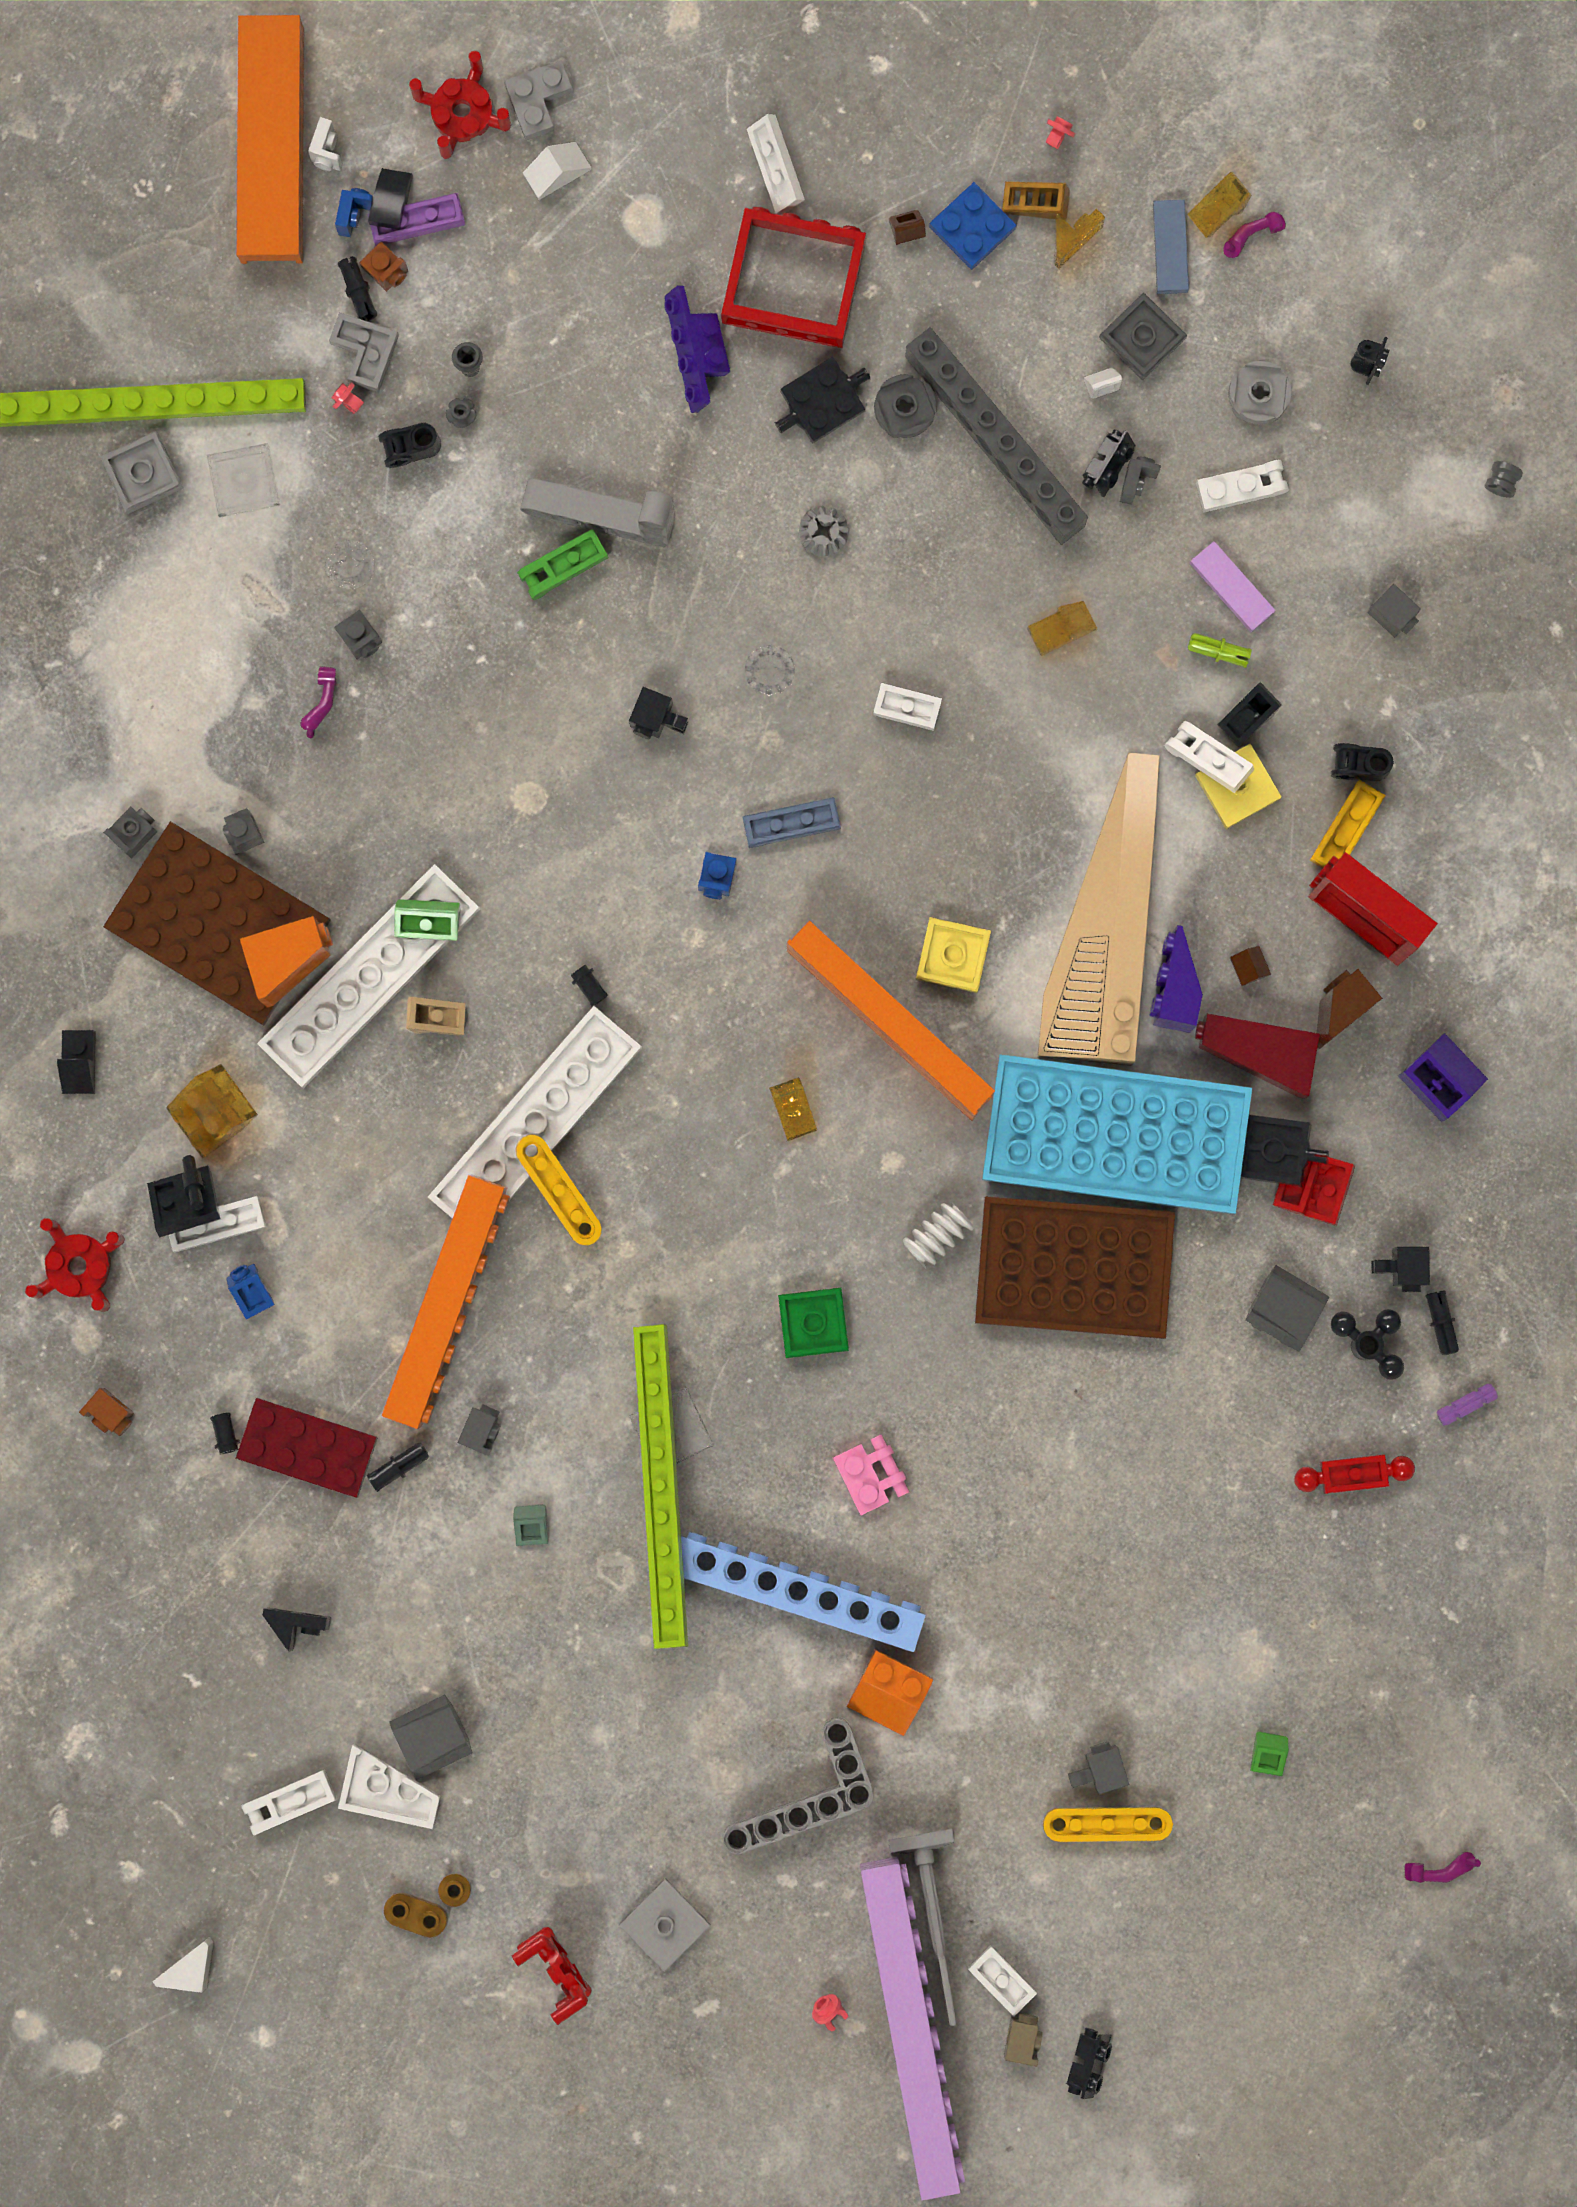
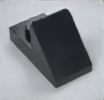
[1217,682,1282,747]
[57,1030,96,1094]
[262,1607,331,1652]

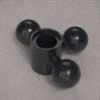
[1331,1309,1404,1380]

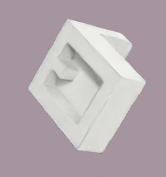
[308,117,342,171]

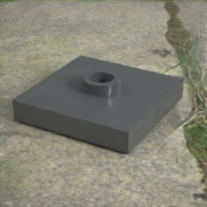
[1099,292,1187,381]

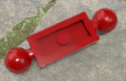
[1294,1454,1415,1494]

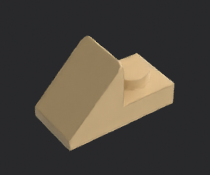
[406,997,465,1036]

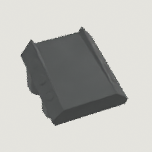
[1246,1265,1329,1352]
[389,1695,473,1780]

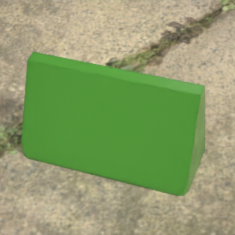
[394,899,460,941]

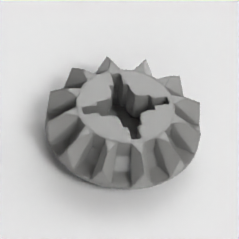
[799,506,849,556]

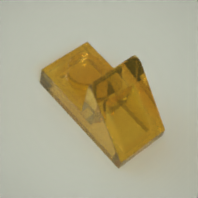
[1187,172,1252,238]
[1054,209,1105,269]
[1027,601,1097,656]
[769,1077,817,1141]

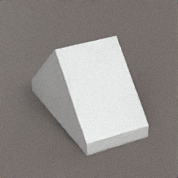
[523,142,592,200]
[152,1937,213,1993]

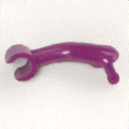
[1223,212,1286,258]
[300,666,337,738]
[1404,1852,1481,1883]

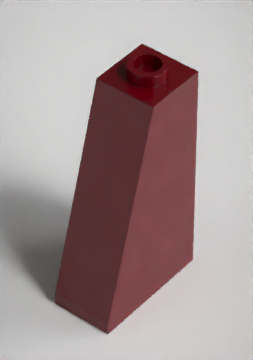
[1195,1013,1320,1099]

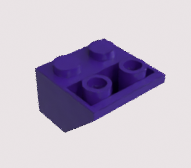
[1398,1033,1488,1122]

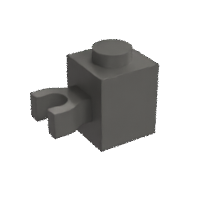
[1068,1742,1130,1794]

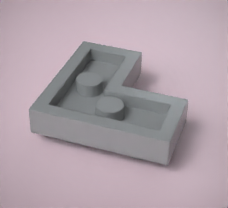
[504,60,573,141]
[329,312,399,392]

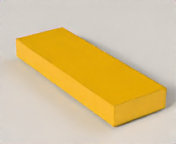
[1310,779,1386,868]

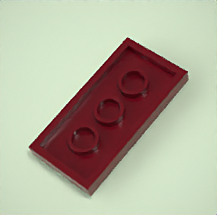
[235,1398,378,1498]

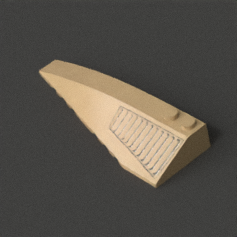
[1038,753,1160,1066]

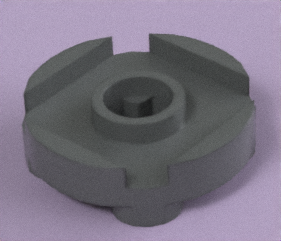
[874,374,936,438]

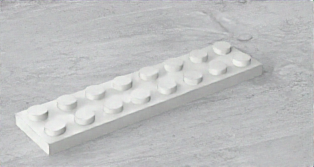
[257,864,480,1089]
[428,1006,642,1219]

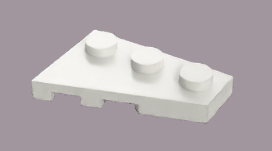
[338,1744,441,1829]

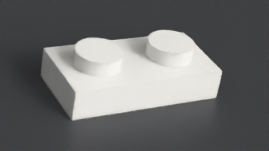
[873,683,942,731]
[968,1945,1037,2017]

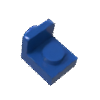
[335,188,373,237]
[698,852,736,900]
[226,1264,275,1320]

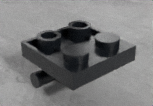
[147,1155,221,1238]

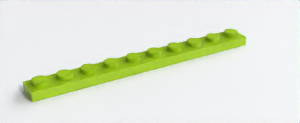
[0,378,306,427]
[633,1324,688,1649]

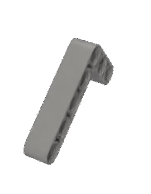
[520,478,675,547]
[723,1717,874,1855]

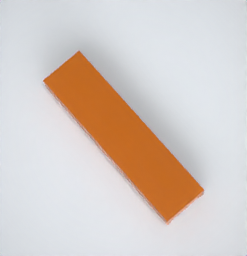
[236,15,304,264]
[787,920,995,1121]

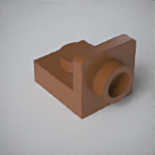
[359,242,408,292]

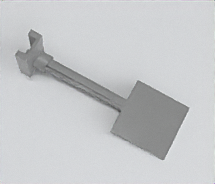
[888,1829,956,2026]

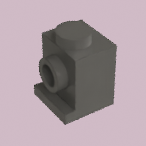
[103,806,157,859]
[223,808,265,855]
[457,1404,501,1456]

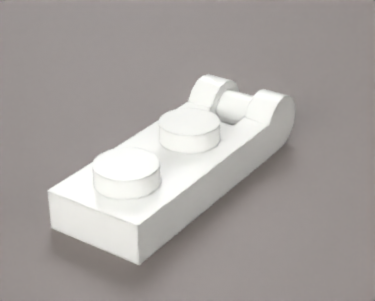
[1196,460,1289,513]
[1164,721,1254,793]
[241,1769,337,1836]

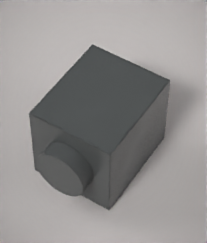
[1368,583,1421,638]

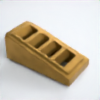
[1002,181,1070,220]

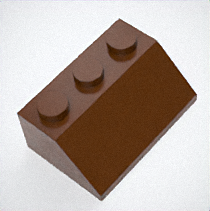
[1317,969,1383,1049]

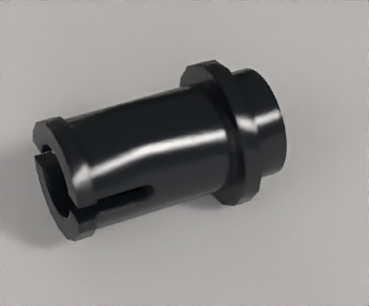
[571,965,608,1007]
[210,1412,240,1455]

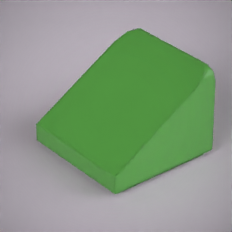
[1250,1732,1289,1776]

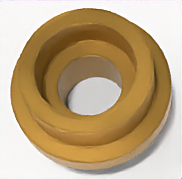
[438,1874,471,1907]

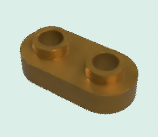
[384,1892,448,1938]

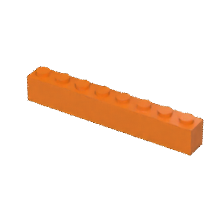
[382,1175,510,1429]

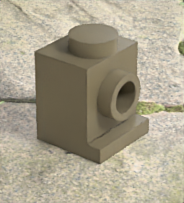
[1004,2013,1042,2067]

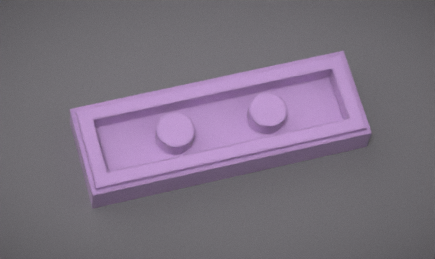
[1189,541,1276,633]

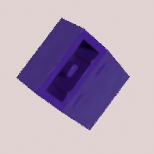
[1149,925,1203,1033]

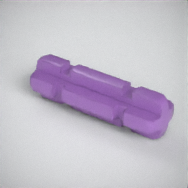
[1437,1384,1498,1425]

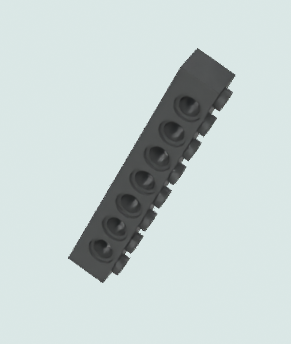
[905,327,1088,545]

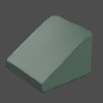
[513,1504,548,1546]

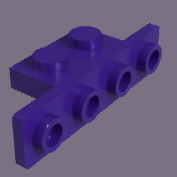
[664,285,730,413]

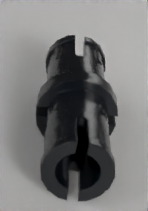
[338,256,377,321]

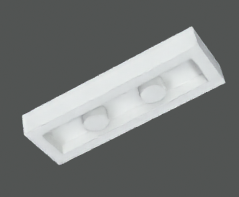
[747,114,805,214]
[169,1196,267,1252]

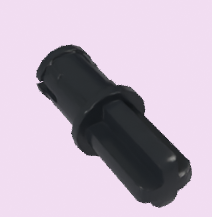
[1425,1290,1459,1355]
[367,1443,429,1492]

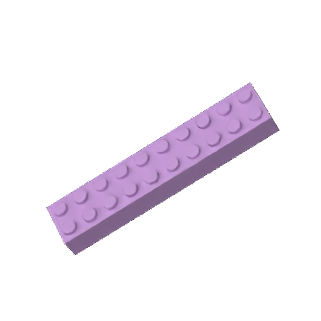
[860,1857,965,2201]

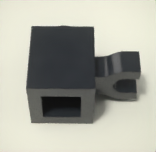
[629,687,688,739]
[1371,1247,1430,1292]

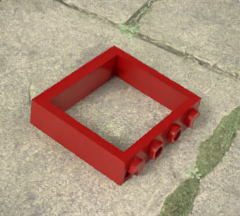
[721,207,866,349]
[1308,852,1438,966]

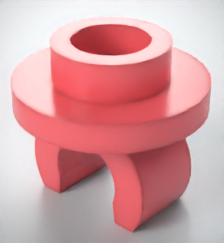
[1046,116,1076,149]
[331,382,364,414]
[812,1994,848,2031]

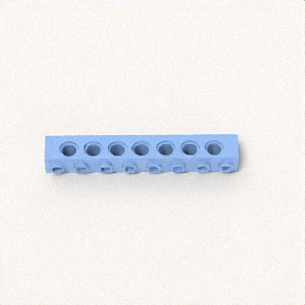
[681,1532,926,1652]

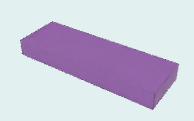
[368,193,465,246]

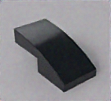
[368,168,413,230]

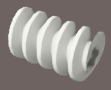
[902,1202,974,1269]

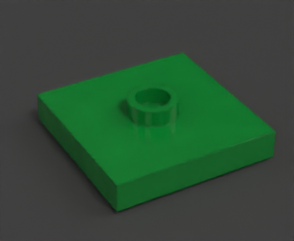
[778,1287,849,1358]

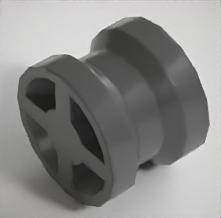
[1485,461,1523,498]

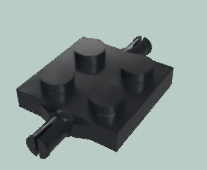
[774,357,871,444]
[1241,1115,1329,1187]

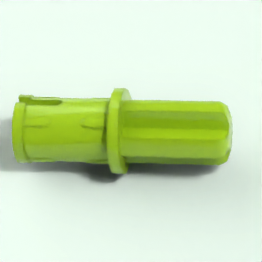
[1188,633,1252,668]

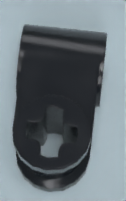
[378,423,441,468]
[1331,743,1394,781]

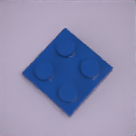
[929,182,1017,270]

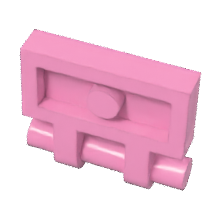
[833,1434,909,1516]

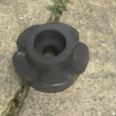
[446,398,476,428]

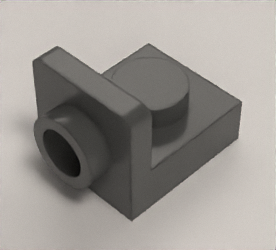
[1120,457,1161,505]
[334,610,382,659]

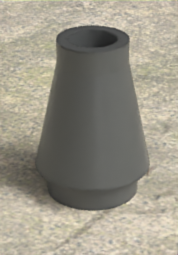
[452,342,483,377]

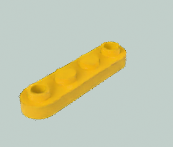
[515,1135,602,1245]
[1043,1807,1173,1842]

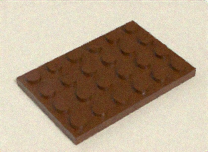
[103,821,331,1026]
[975,1196,1175,1339]

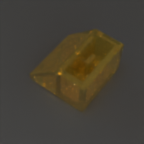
[166,1064,258,1158]

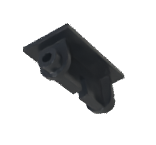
[1350,337,1390,385]
[1082,429,1136,497]
[1066,2028,1112,2099]

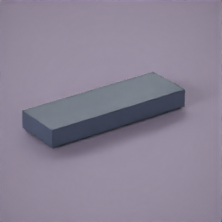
[1153,200,1189,294]
[742,797,841,848]

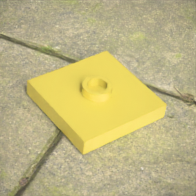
[1195,744,1282,829]
[916,917,991,993]

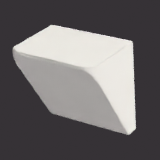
[1084,368,1122,399]

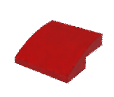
[1273,1156,1355,1226]

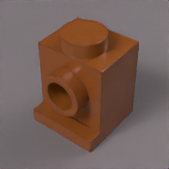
[79,1388,134,1436]

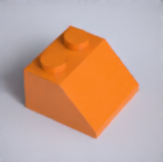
[846,1649,933,1736]

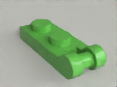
[517,529,608,600]

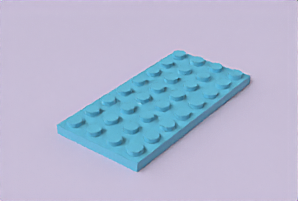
[982,1054,1252,1215]

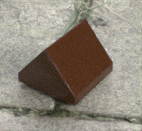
[889,210,926,245]
[1230,946,1271,986]

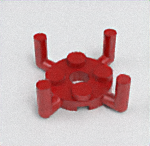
[409,51,511,159]
[25,1218,125,1312]
[511,1927,592,2025]

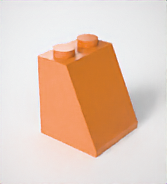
[240,916,333,1008]

